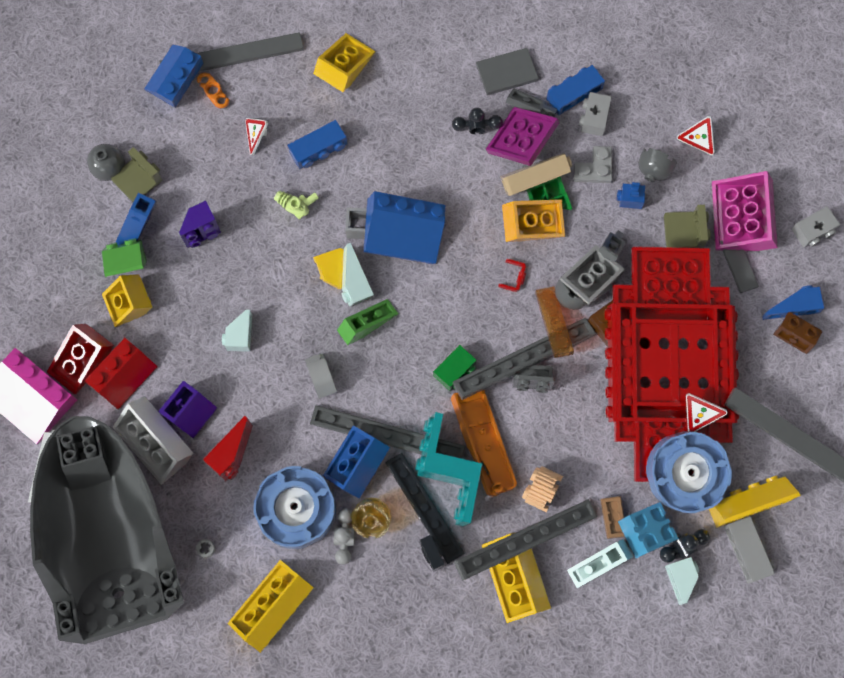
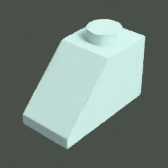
[222,310,252,351]
[665,557,699,605]

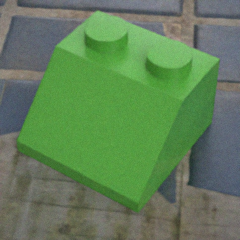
[102,238,147,277]

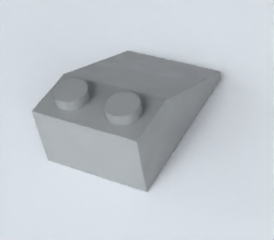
[560,245,625,305]

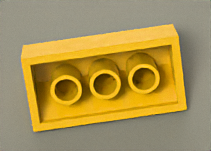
[709,475,801,528]
[482,532,551,623]
[227,560,314,653]

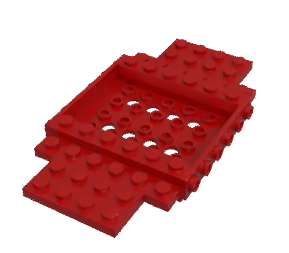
[605,247,740,482]

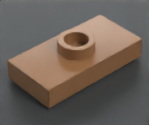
[600,496,625,539]

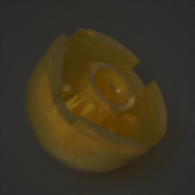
[351,497,392,538]

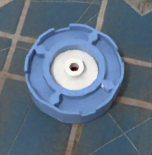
[646,431,732,513]
[253,466,336,549]

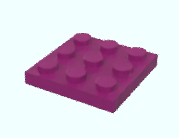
[486,107,560,166]

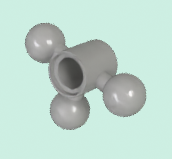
[334,508,355,565]

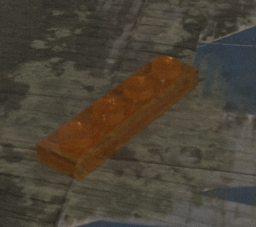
[535,287,574,358]

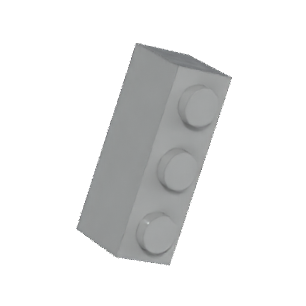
[724,517,775,584]

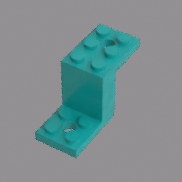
[415,412,482,526]

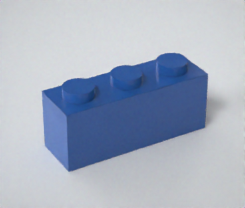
[546,65,605,116]
[287,120,347,169]

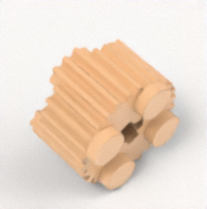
[522,466,563,513]

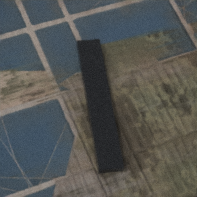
[385,453,465,564]

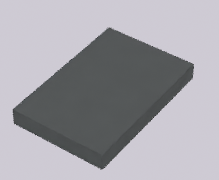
[476,48,538,95]

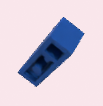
[762,285,824,320]

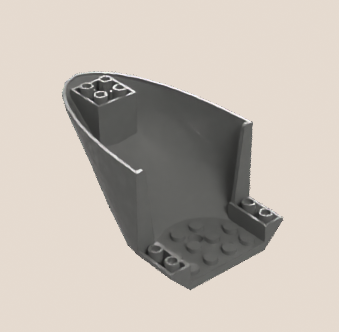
[30,416,184,644]

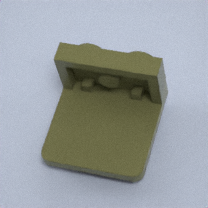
[111,147,162,202]
[663,205,711,248]

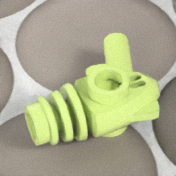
[274,190,319,219]

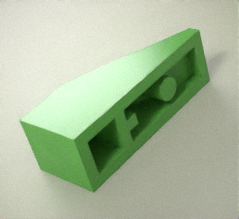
[337,299,398,345]

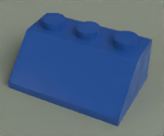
[144,45,204,107]
[323,425,390,499]

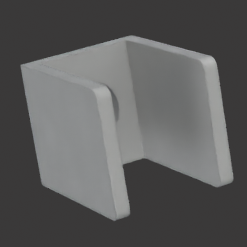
[345,208,367,239]

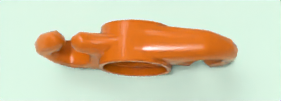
[197,72,230,109]

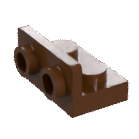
[773,312,822,354]

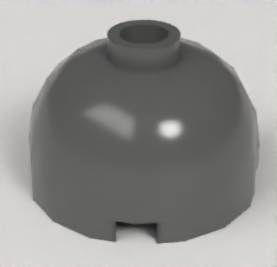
[87,144,125,181]
[638,148,677,182]
[555,273,587,310]

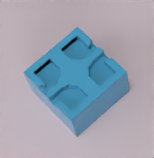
[618,502,679,558]

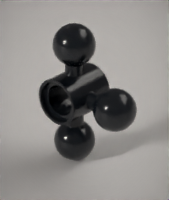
[452,107,503,134]
[659,529,710,563]

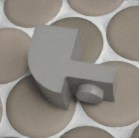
[305,353,337,398]

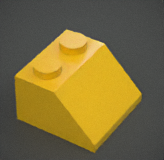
[102,274,153,327]

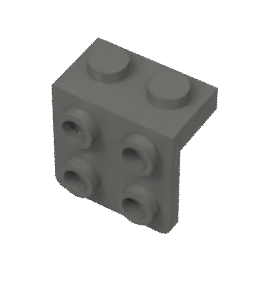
[512,365,555,393]

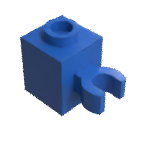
[616,182,645,209]

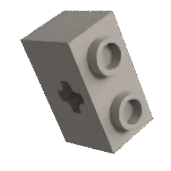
[579,92,611,136]
[791,206,840,248]

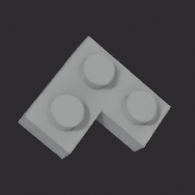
[574,146,612,183]

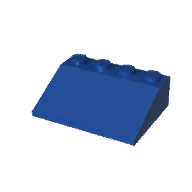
[364,191,446,264]

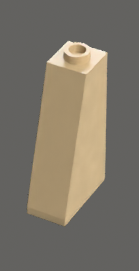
[500,154,572,196]

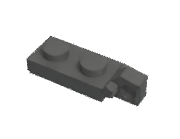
[506,88,557,117]
[598,230,626,262]

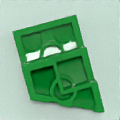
[517,157,572,210]

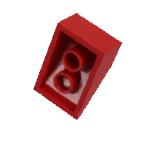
[47,323,114,394]
[203,416,253,481]

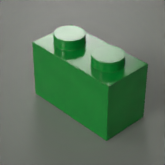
[433,345,477,391]

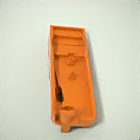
[451,390,517,497]

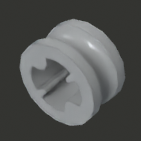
[196,539,215,558]

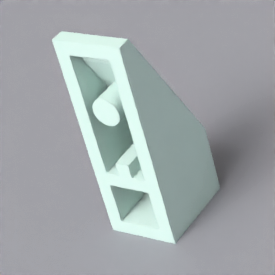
[342,243,374,307]
[567,539,634,588]

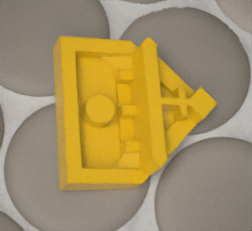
[313,248,344,290]

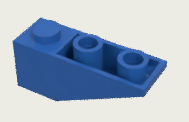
[116,193,156,245]

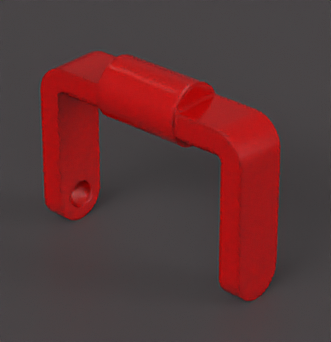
[498,259,526,292]

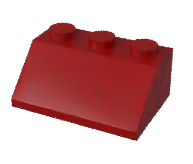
[85,338,158,410]

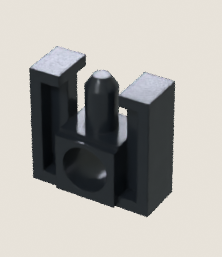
[419,535,445,572]

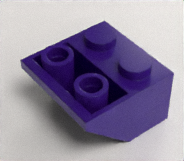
[179,200,221,248]
[158,381,217,439]

